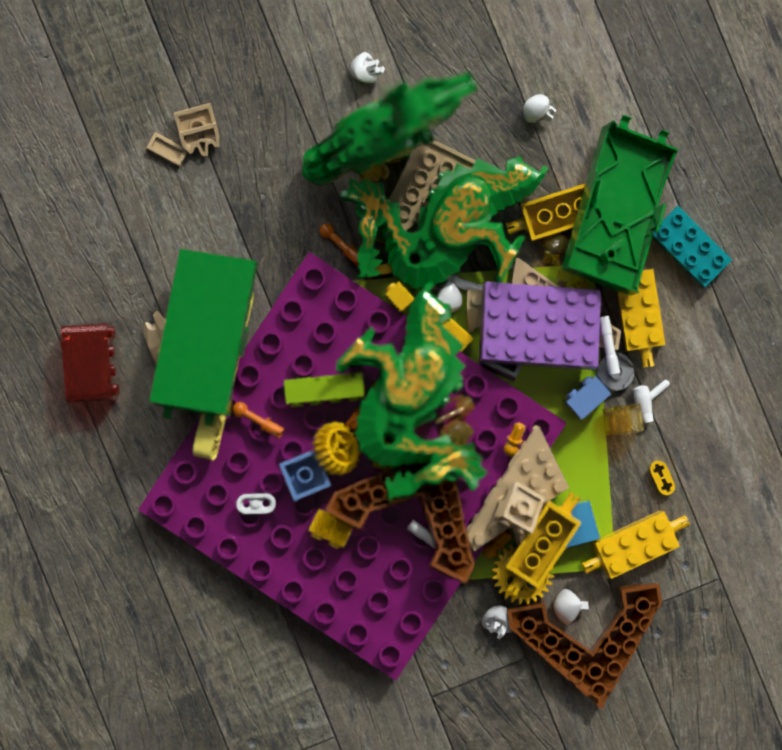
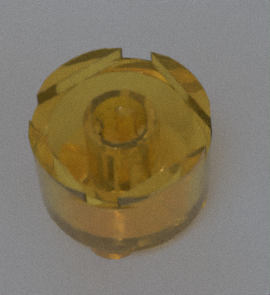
[603,403,644,436]

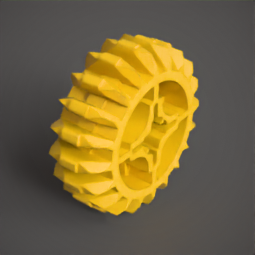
[312,422,361,475]

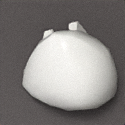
[350,52,385,83]
[523,94,556,123]
[433,280,463,312]
[553,589,589,625]
[482,605,512,639]

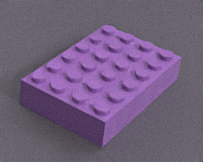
[479,282,601,370]

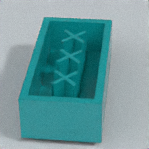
[652,206,732,288]

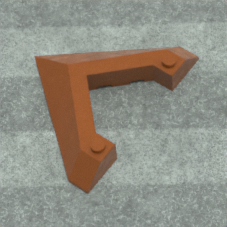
[325,462,474,583]
[507,583,662,709]

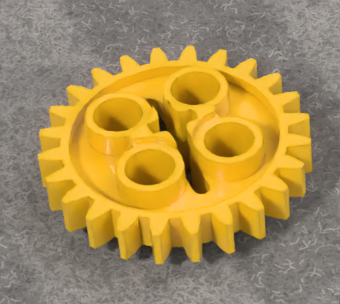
[491,544,554,605]

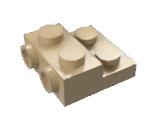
[494,481,545,536]

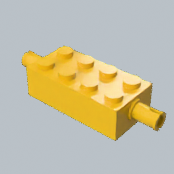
[505,183,586,242]
[615,269,666,368]
[506,492,581,596]
[581,510,690,579]

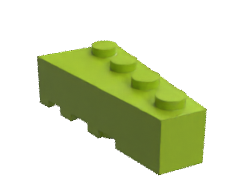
[284,372,365,407]

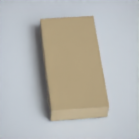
[146,132,188,167]

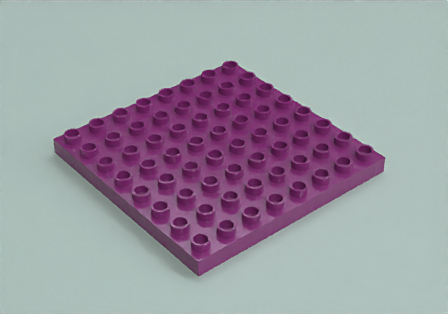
[138,252,567,680]

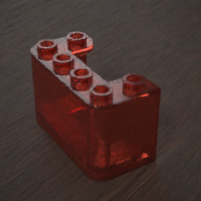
[61,322,120,403]

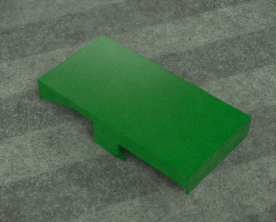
[561,115,679,296]
[149,249,259,427]

